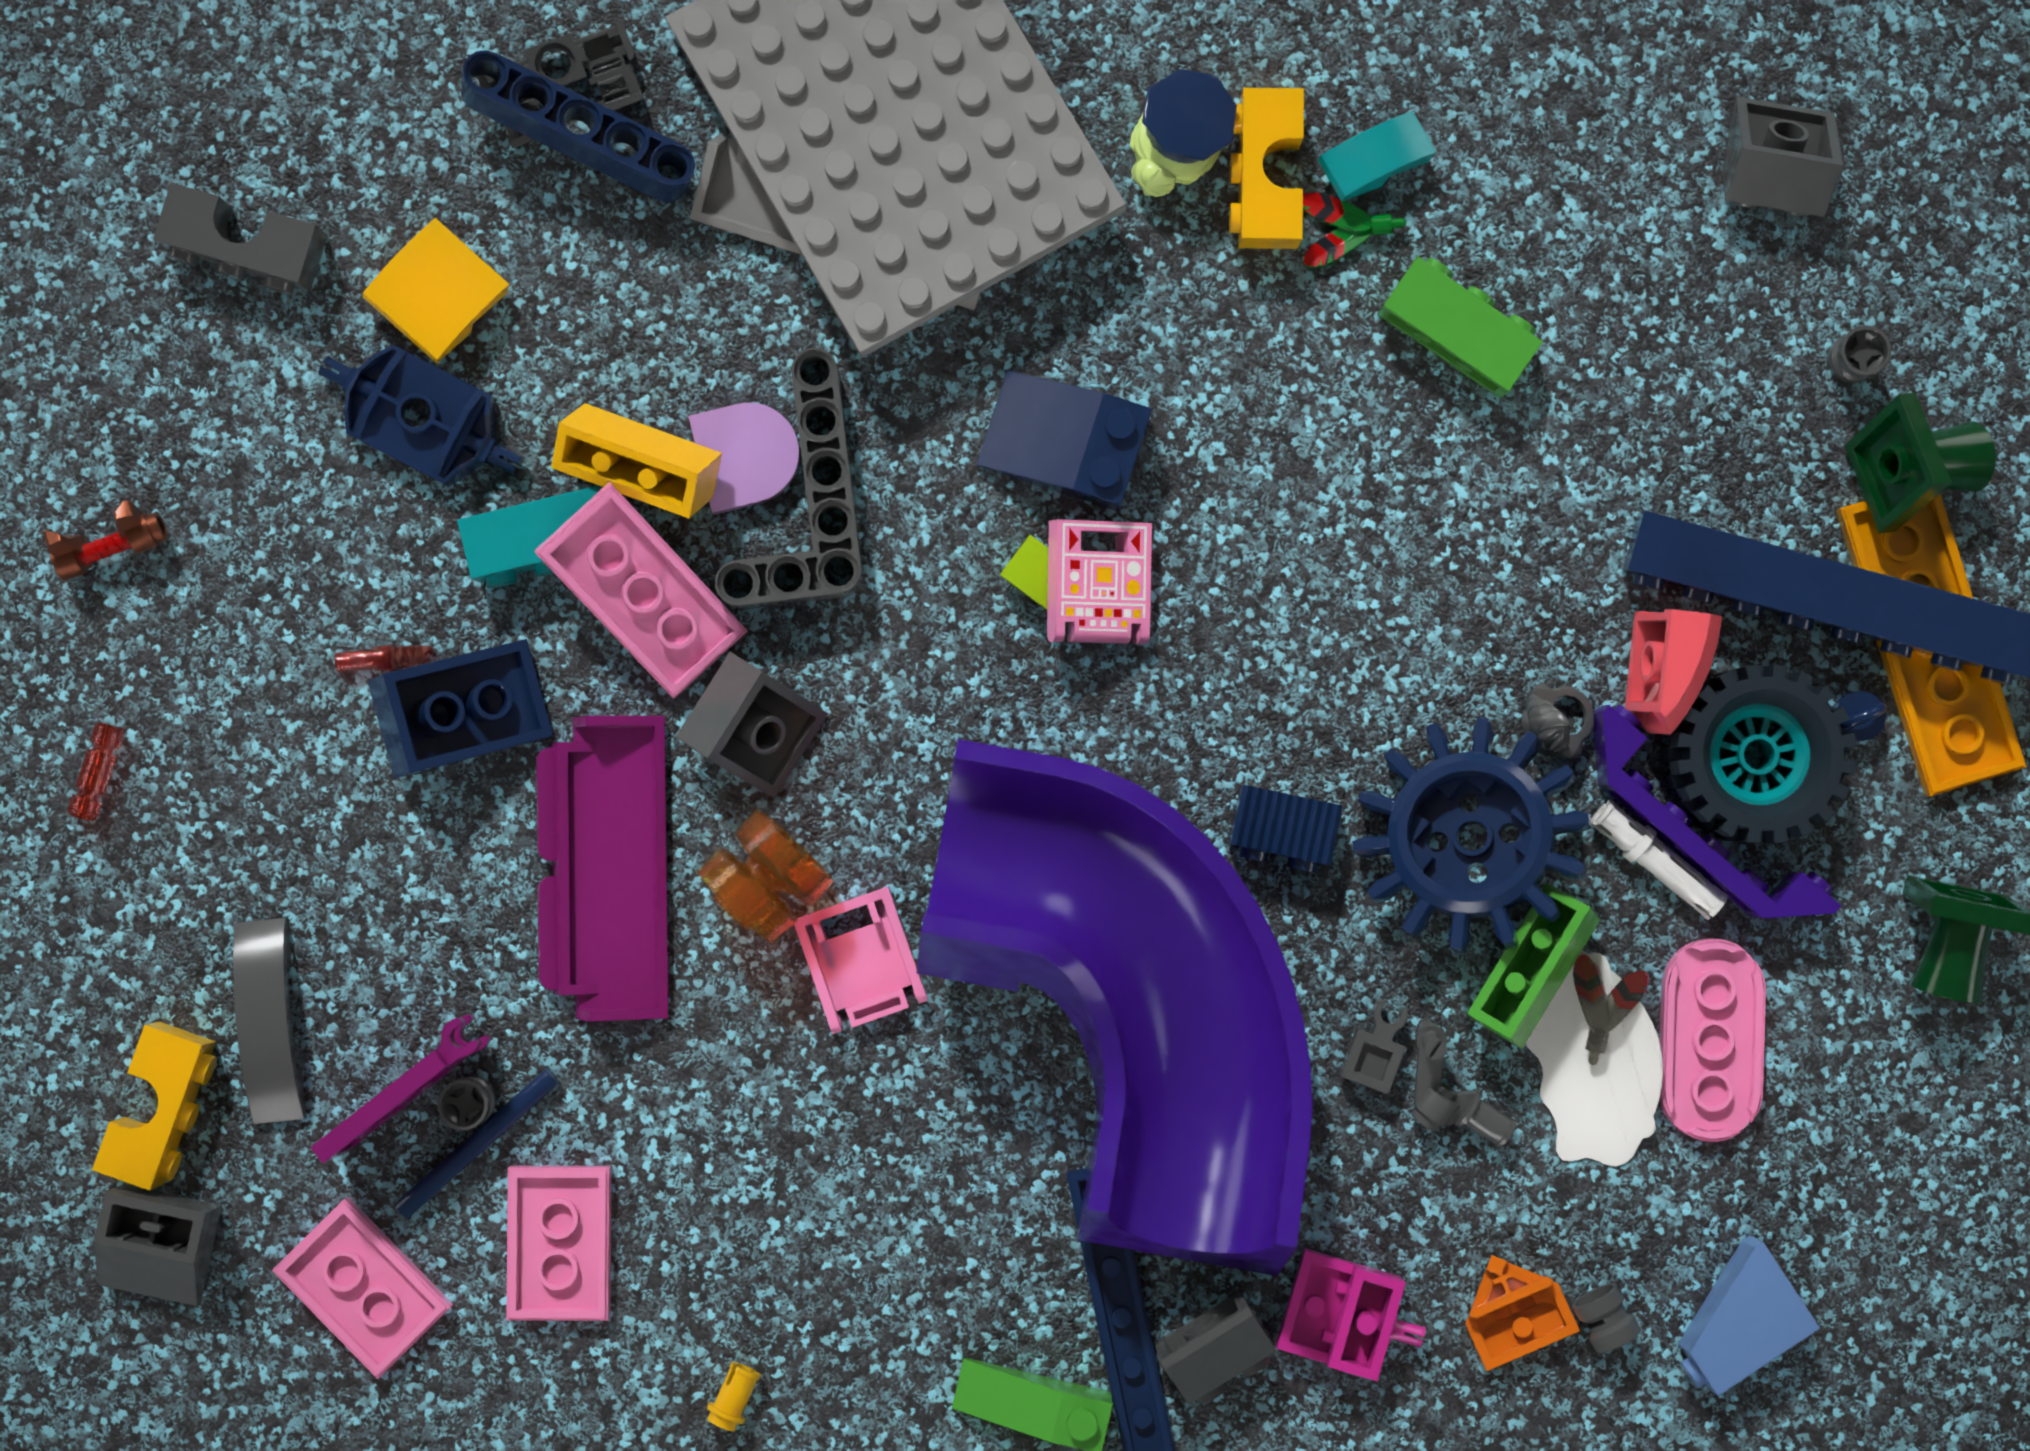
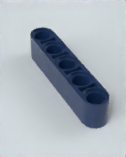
[460,50,695,202]

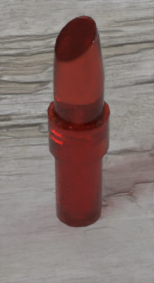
[334,645,434,672]

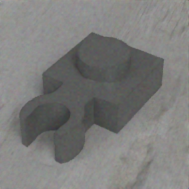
[1339,999,1408,1094]

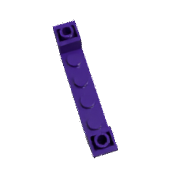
[1593,705,1841,918]

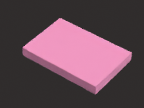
[506,1165,612,1321]
[272,1197,454,1379]

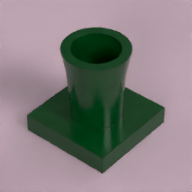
[1845,393,1996,534]
[1902,875,2030,1003]

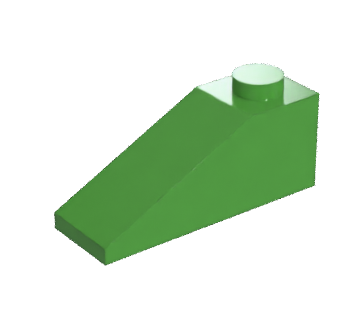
[952,1357,1113,1451]

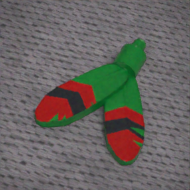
[1303,192,1406,269]

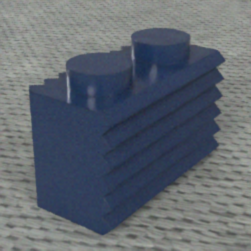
[1228,785,1343,873]

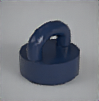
[1833,691,1887,742]

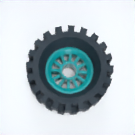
[1660,664,1857,843]

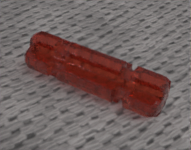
[67,722,124,821]

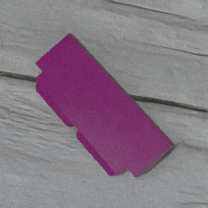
[536,716,668,1022]

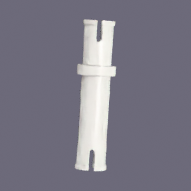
[1591,799,1728,920]

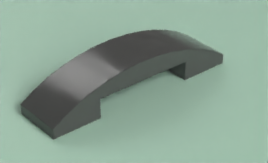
[233,917,307,1124]

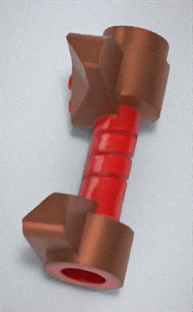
[43,500,169,581]

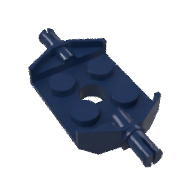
[318,345,524,487]

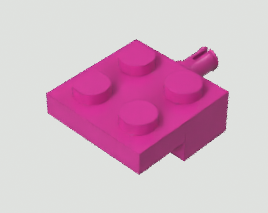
[1275,1248,1426,1382]

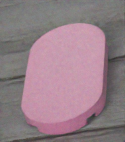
[1659,938,1766,1142]

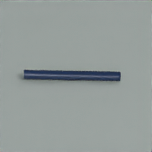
[394,1068,560,1219]

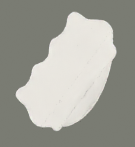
[1526,950,1663,1167]

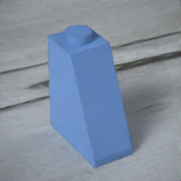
[1678,1235,1820,1396]

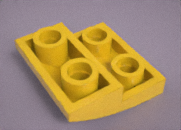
[362,218,509,364]

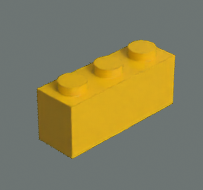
[551,403,722,519]

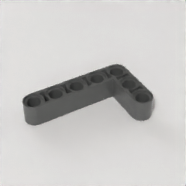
[715,347,864,609]

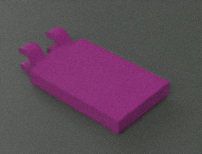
[310,1014,492,1164]

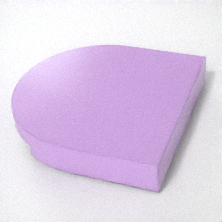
[688,403,800,515]

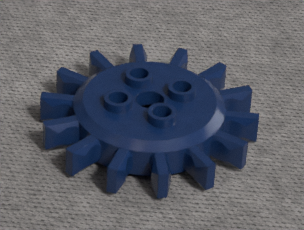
[1352,717,1592,953]

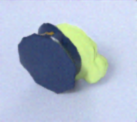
[1130,69,1237,197]

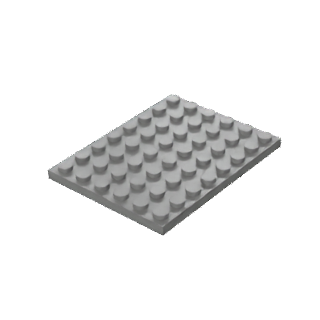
[665,0,1126,358]

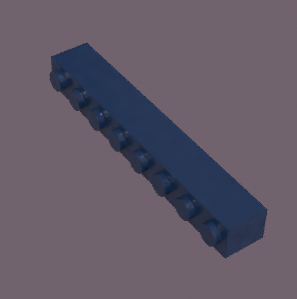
[1622,511,2030,685]

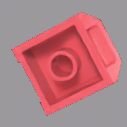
[1625,609,1722,735]

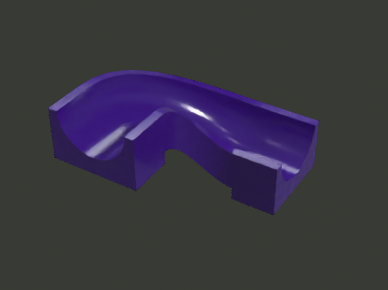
[916,739,1312,1276]

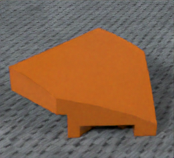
[1465,1255,1580,1372]

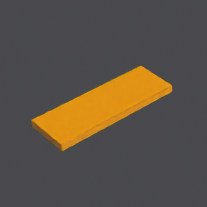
[1835,494,2027,797]

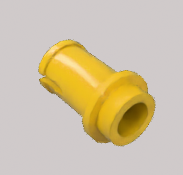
[707,1361,761,1432]

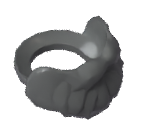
[1521,682,1595,760]

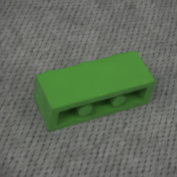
[1377,256,1543,399]
[1467,882,1600,1049]

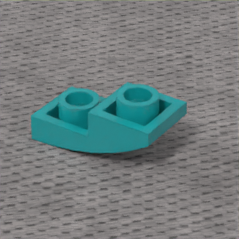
[1318,111,1437,202]

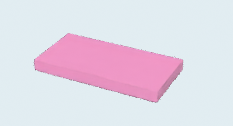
[534,482,748,699]

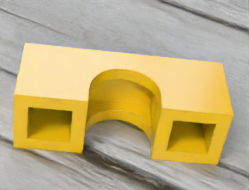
[1229,88,1304,249]
[92,1021,217,1191]

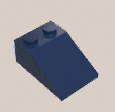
[976,370,1152,512]
[367,639,553,779]

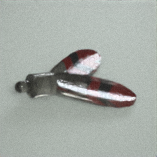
[1573,954,1649,1065]

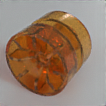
[697,808,835,945]

